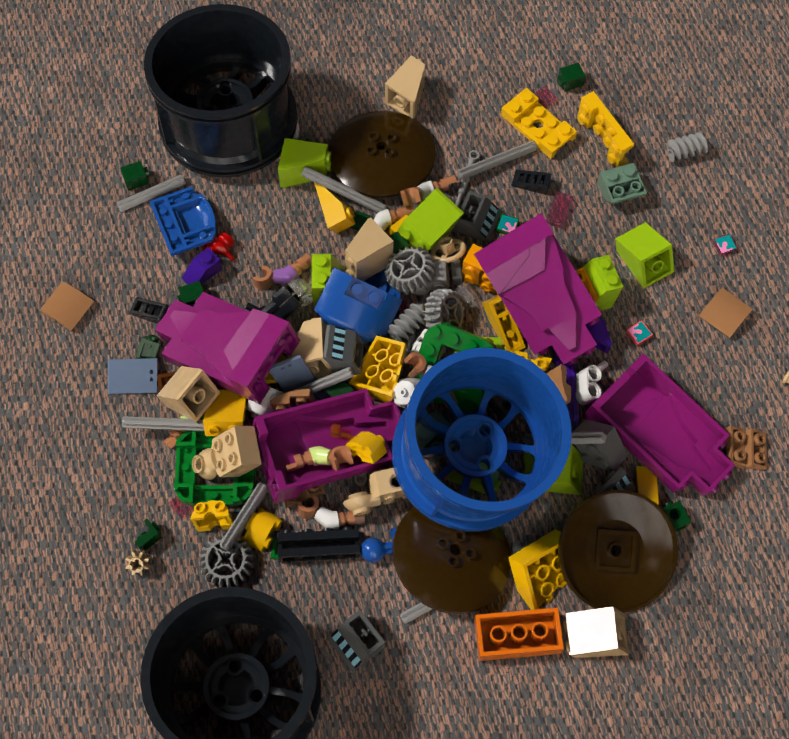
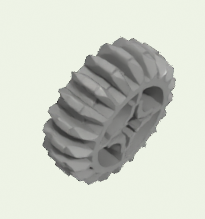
[385,245,436,294]
[423,288,465,329]
[199,534,254,588]

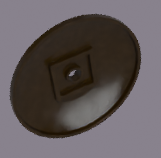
[328,111,436,198]
[558,490,678,613]
[392,507,511,614]

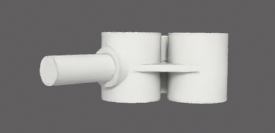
[576,361,608,405]

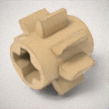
[125,550,151,576]

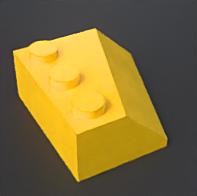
[349,336,407,403]
[508,529,567,610]

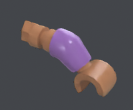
[252,253,312,290]

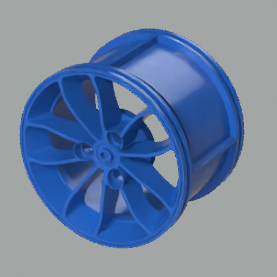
[392,348,572,531]

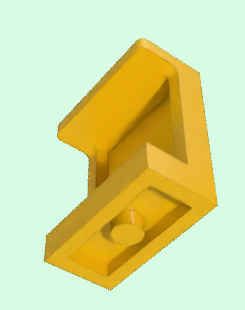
[203,390,248,436]

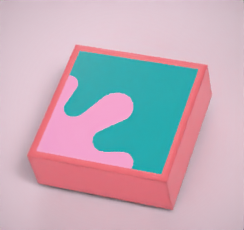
[626,320,653,346]

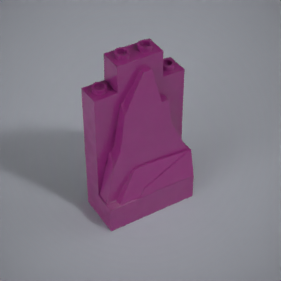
[474,213,602,366]
[155,292,301,404]
[582,353,735,496]
[252,388,402,504]

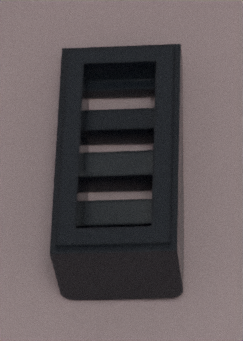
[511,170,552,195]
[129,297,169,324]

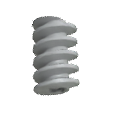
[667,132,708,162]
[388,303,425,342]

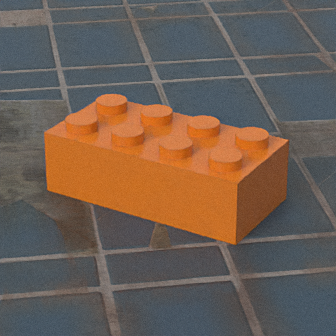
[474,608,564,661]

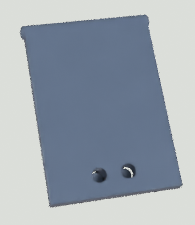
[269,355,318,393]
[108,358,158,395]

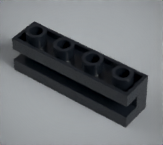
[277,527,360,562]

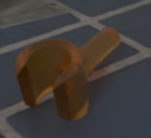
[330,424,355,440]

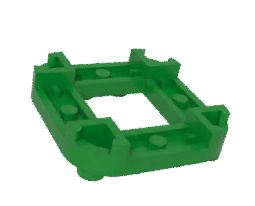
[414,322,498,413]
[173,430,255,507]

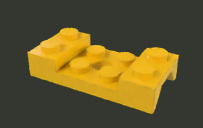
[501,87,577,159]
[577,91,634,167]

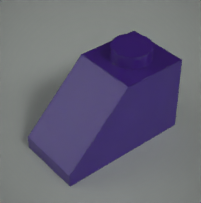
[182,247,222,285]
[586,317,612,354]

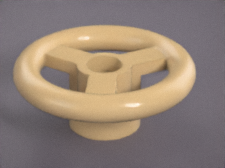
[430,237,467,263]

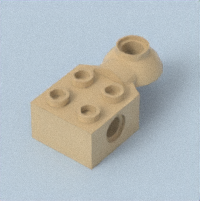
[192,426,262,480]
[343,468,408,516]

